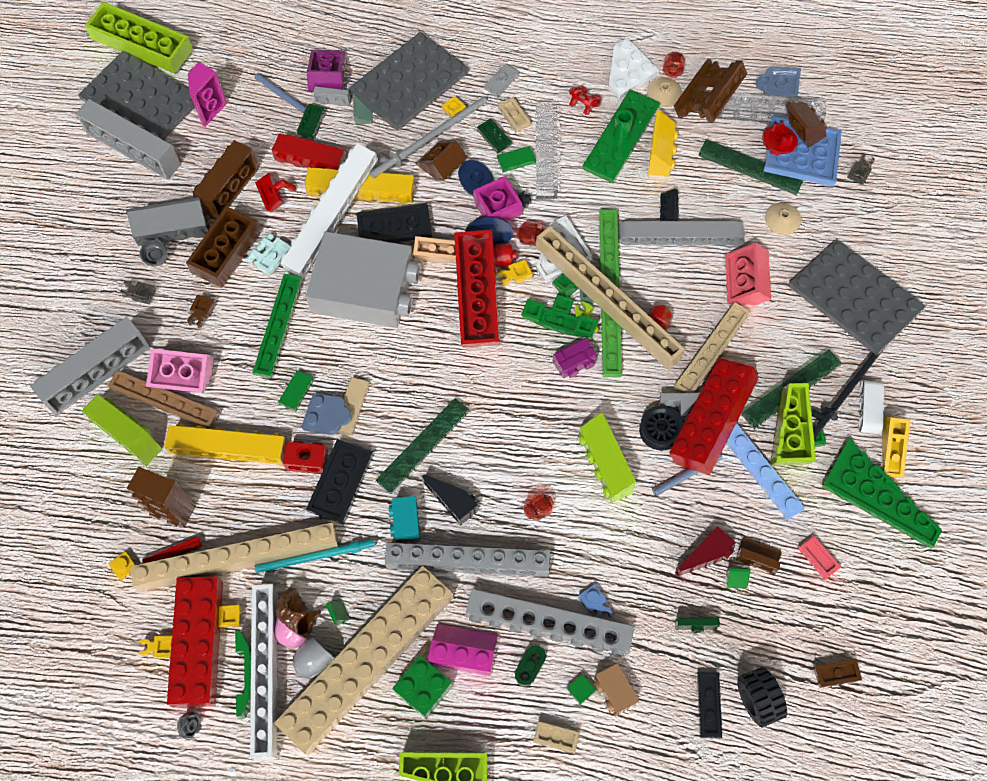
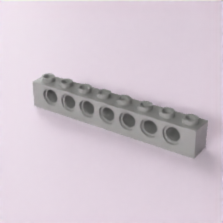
[385,543,550,577]
[466,589,634,657]

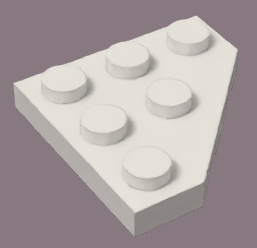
[608,38,659,99]
[536,215,593,283]

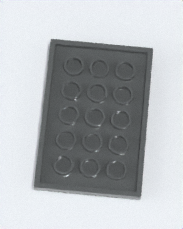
[348,32,469,131]
[78,51,195,140]
[789,240,926,356]

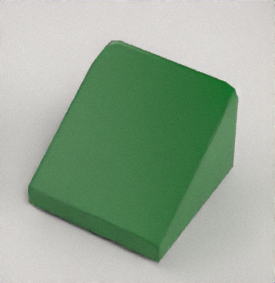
[552,273,579,297]
[726,567,751,589]
[326,601,350,626]

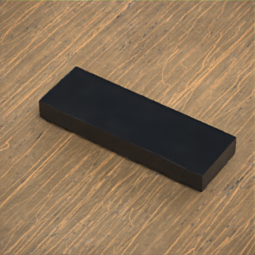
[697,672,722,739]

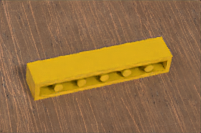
[305,168,415,204]
[164,424,287,465]

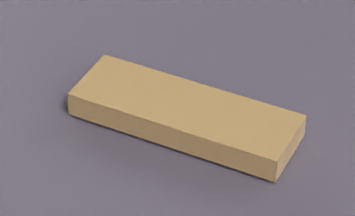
[338,377,370,435]

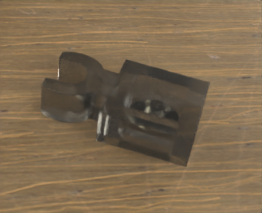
[847,153,875,185]
[120,281,157,305]

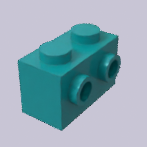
[389,496,420,543]

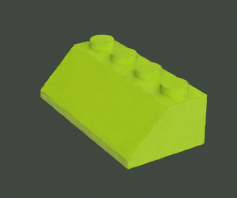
[577,412,636,503]

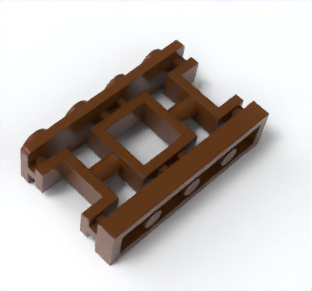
[674,59,747,122]

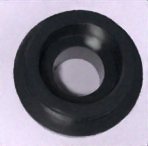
[518,190,531,208]

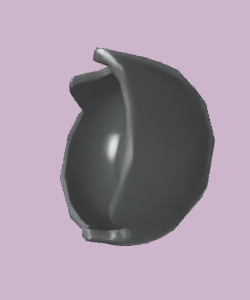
[139,238,168,267]

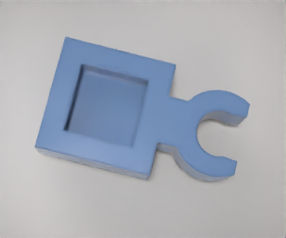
[578,584,613,619]

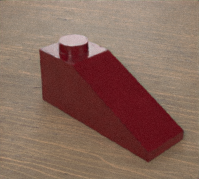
[675,526,736,576]

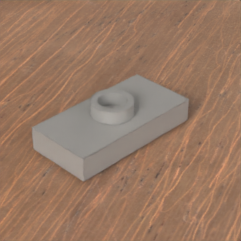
[484,64,519,97]

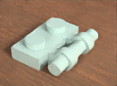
[245,233,291,276]

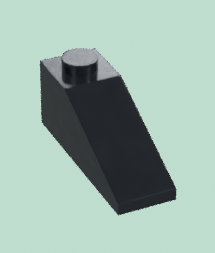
[422,474,479,526]

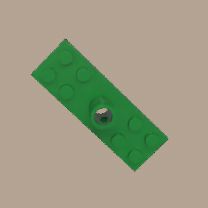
[582,89,660,184]

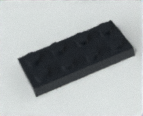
[356,203,432,243]
[306,439,374,525]

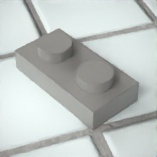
[314,86,351,106]

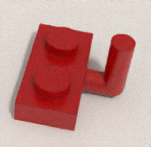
[255,173,296,212]

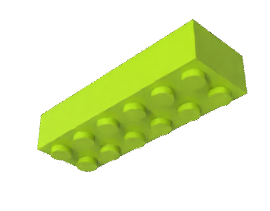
[85,2,193,74]

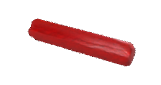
[142,536,202,564]

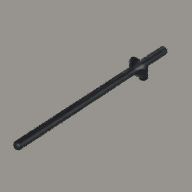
[811,347,886,440]

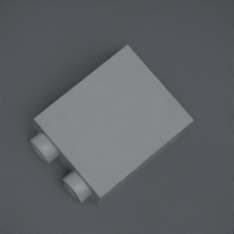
[305,231,421,328]

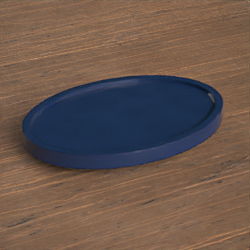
[458,160,494,197]
[465,216,513,245]

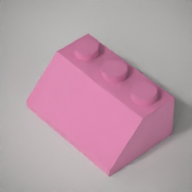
[146,349,214,393]

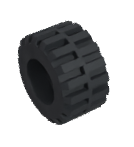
[737,666,787,728]

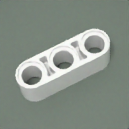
[859,380,884,435]

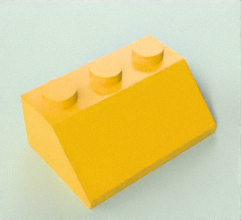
[648,110,678,177]

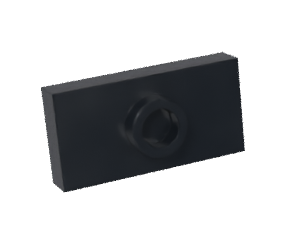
[660,188,678,221]

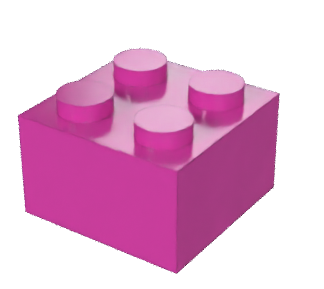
[473,176,522,221]

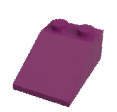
[307,50,345,92]

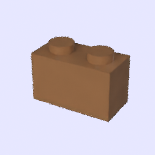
[593,663,639,716]

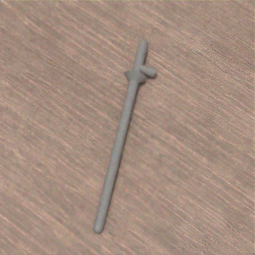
[369,97,487,178]

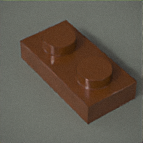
[813,659,862,689]

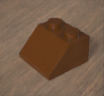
[786,103,827,148]
[416,140,467,180]

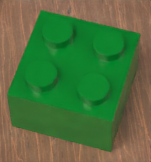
[392,655,453,720]

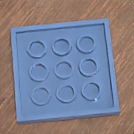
[763,116,842,187]

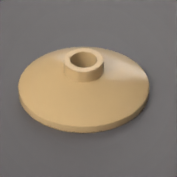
[647,77,682,107]
[765,203,801,235]

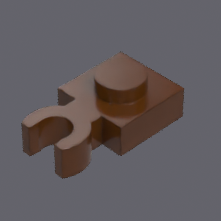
[187,294,216,328]

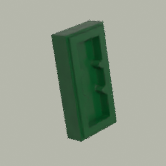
[297,103,326,138]
[477,118,512,154]
[675,617,720,633]

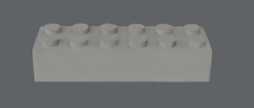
[75,99,181,180]
[30,317,150,416]

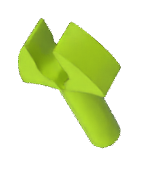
[575,301,600,333]

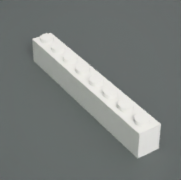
[281,143,378,279]
[250,584,277,761]

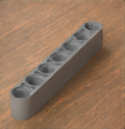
[619,221,745,245]

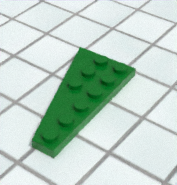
[822,438,942,549]

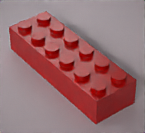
[454,230,500,348]
[669,358,758,475]
[167,577,223,708]

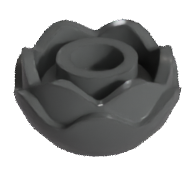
[177,712,201,739]

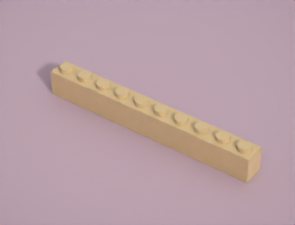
[536,226,685,371]
[130,523,339,592]

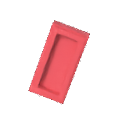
[798,535,842,580]

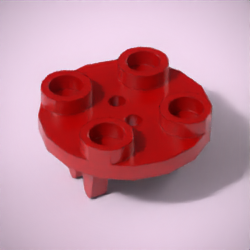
[569,85,602,115]
[762,121,798,156]

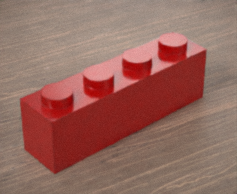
[272,133,347,170]

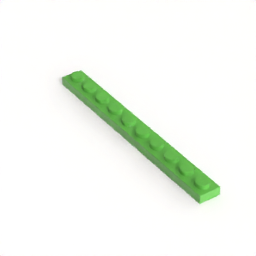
[599,209,622,377]

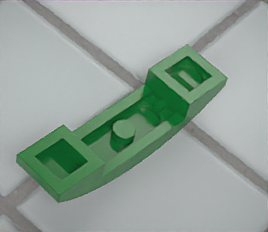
[521,299,598,338]
[235,631,251,719]

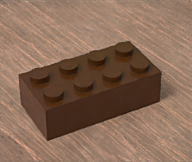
[192,140,259,220]
[186,206,261,288]
[126,466,196,527]

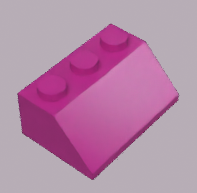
[188,62,227,127]
[428,624,498,677]

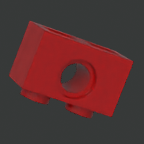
[283,440,328,474]

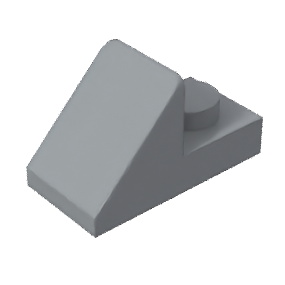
[658,393,700,419]

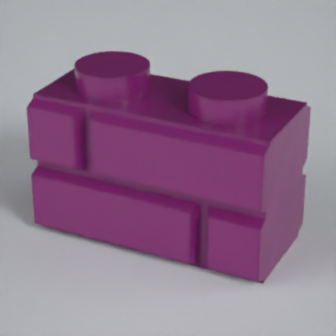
[552,338,597,379]

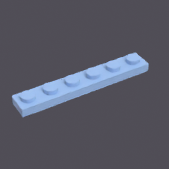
[726,423,805,520]

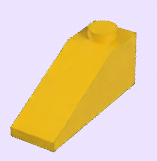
[882,415,911,478]

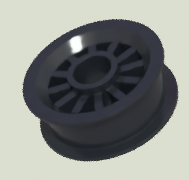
[639,405,684,451]

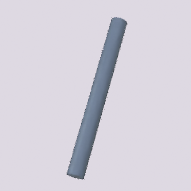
[255,73,307,114]
[652,455,723,496]

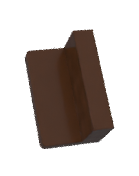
[736,538,782,575]

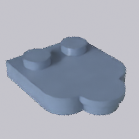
[755,67,801,100]
[301,393,351,435]

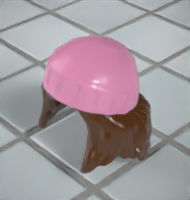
[274,587,321,648]

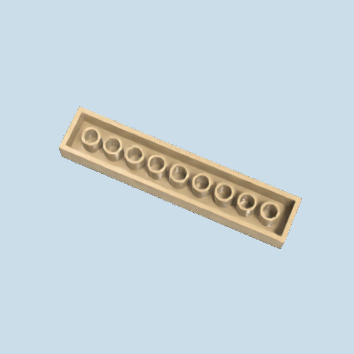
[274,566,454,756]

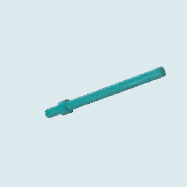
[254,539,375,573]

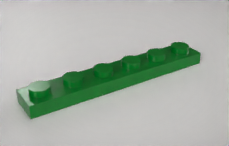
[252,274,303,379]

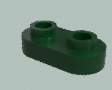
[515,645,546,687]

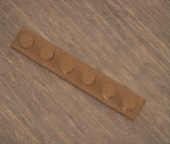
[108,370,219,429]

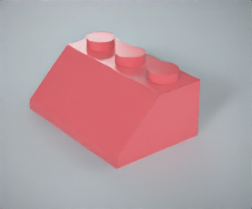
[725,243,771,305]

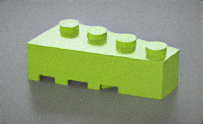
[770,383,816,466]
[81,394,162,466]
[399,752,488,781]

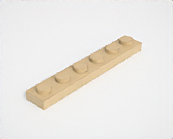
[674,302,751,393]

